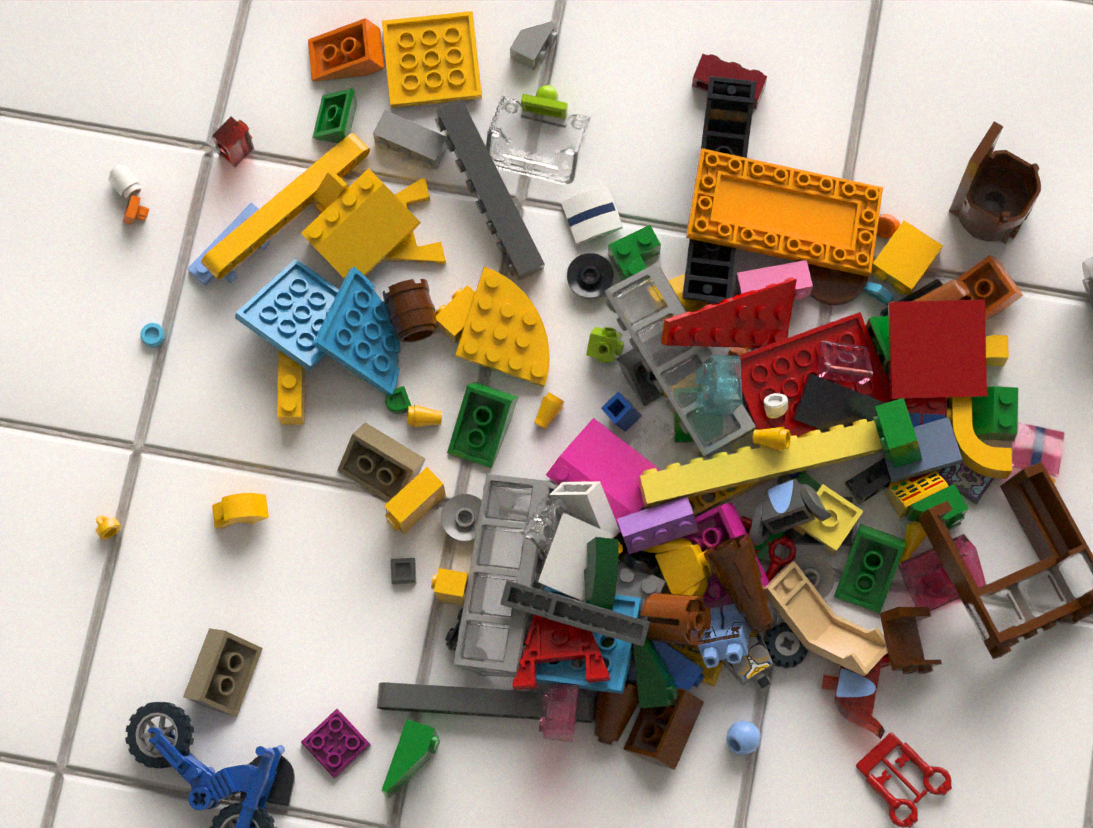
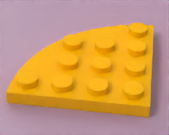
[454,266,550,387]

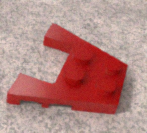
[512,614,611,690]

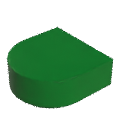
[385,386,411,414]

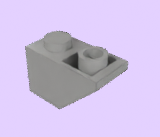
[510,21,558,70]

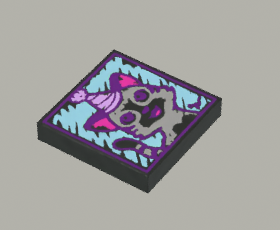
[939,463,994,504]

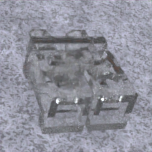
[520,497,575,558]

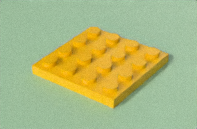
[382,11,482,108]

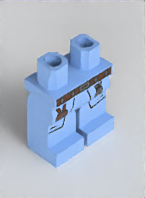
[698,604,750,668]

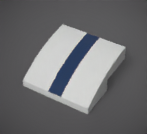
[561,186,623,246]

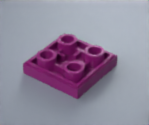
[301,709,371,779]

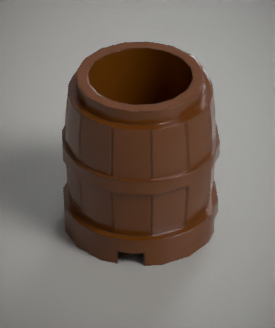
[382,279,438,343]

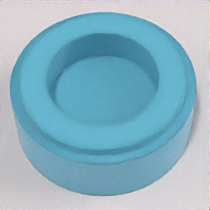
[140,323,165,348]

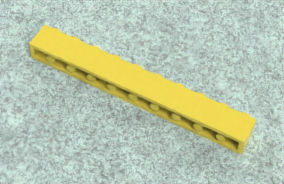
[638,419,882,508]

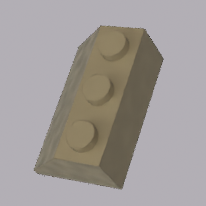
[337,423,425,502]
[183,628,263,717]

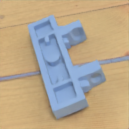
[187,202,269,286]

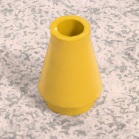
[534,392,565,429]
[407,404,442,428]
[753,427,791,451]

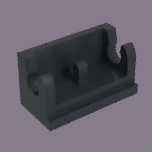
[844,458,892,505]

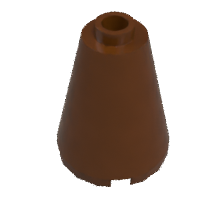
[594,681,639,745]

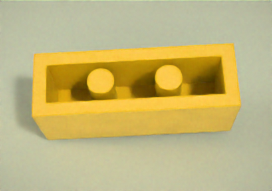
[277,350,305,425]

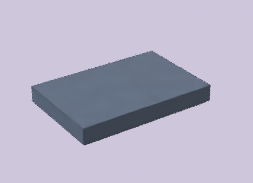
[880,417,963,483]

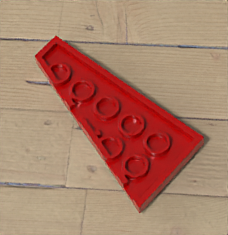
[661,277,797,348]

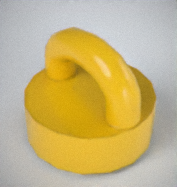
[95,515,121,540]

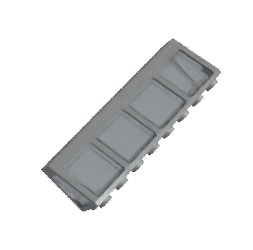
[604,263,757,458]
[454,474,558,677]

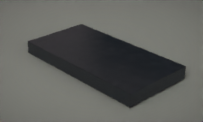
[792,374,885,452]

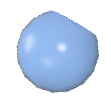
[726,720,761,755]

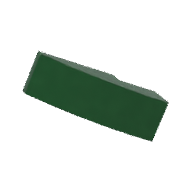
[584,537,618,610]

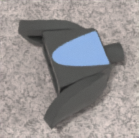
[749,475,831,546]

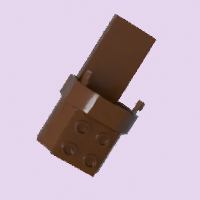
[949,121,1041,244]

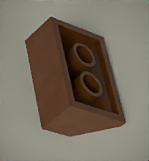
[623,688,704,770]

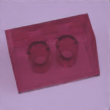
[898,534,986,611]

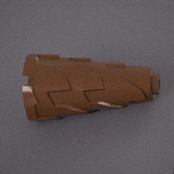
[703,534,773,633]

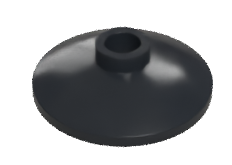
[567,253,614,298]

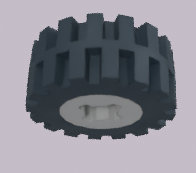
[765,622,808,669]

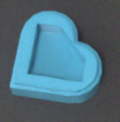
[863,281,894,305]

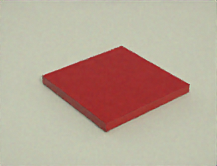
[888,300,987,399]

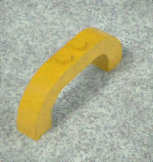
[946,335,1012,479]

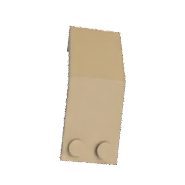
[764,561,888,676]

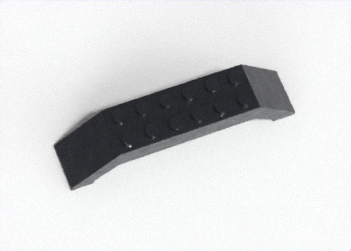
[682,76,757,303]

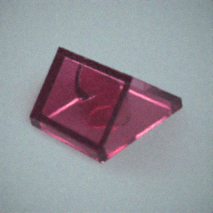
[817,340,873,384]

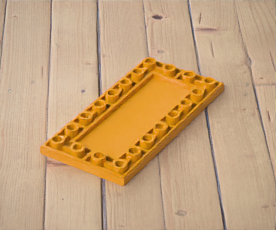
[686,148,883,277]

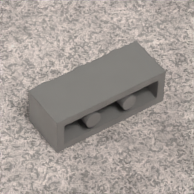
[373,110,447,169]

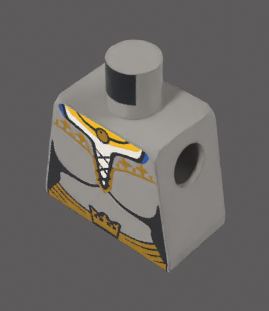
[720,630,773,691]

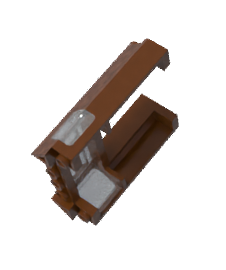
[917,461,1093,659]

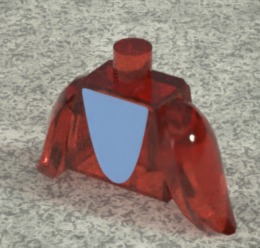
[821,652,890,739]

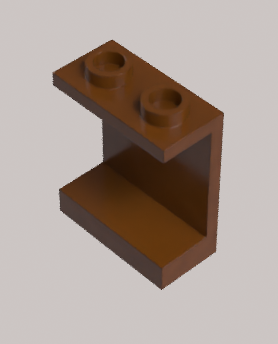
[879,607,942,674]

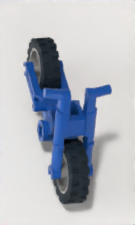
[125,702,285,828]

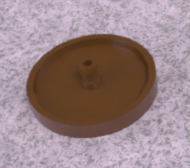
[808,264,868,305]

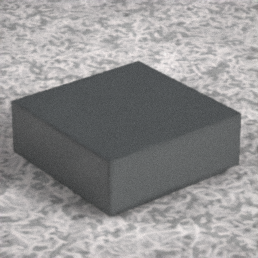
[391,558,416,584]

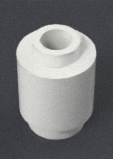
[108,165,142,200]

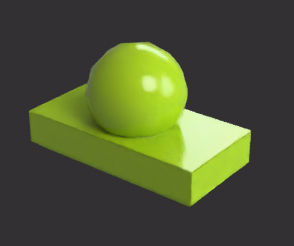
[521,85,568,119]

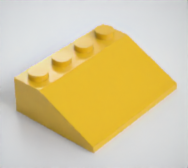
[301,168,421,279]

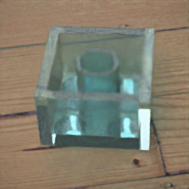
[696,355,742,416]

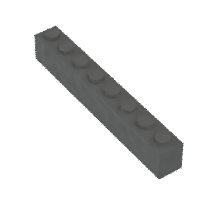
[435,99,545,281]

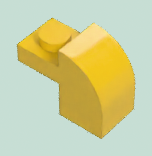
[212,493,269,529]

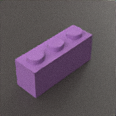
[617,495,699,554]

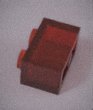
[212,116,254,167]

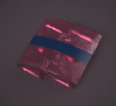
[1012,422,1064,477]

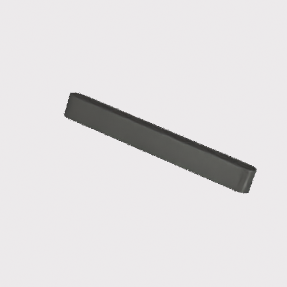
[377,682,596,723]

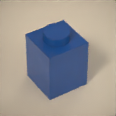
[601,392,642,432]

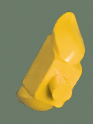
[643,537,712,597]

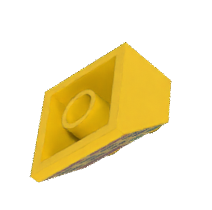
[886,471,948,519]

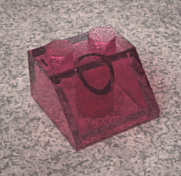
[539,685,579,742]

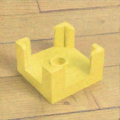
[793,484,863,556]

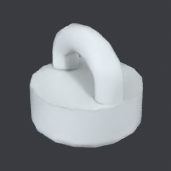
[764,393,788,419]

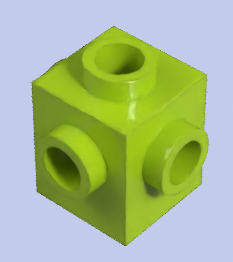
[586,327,624,363]

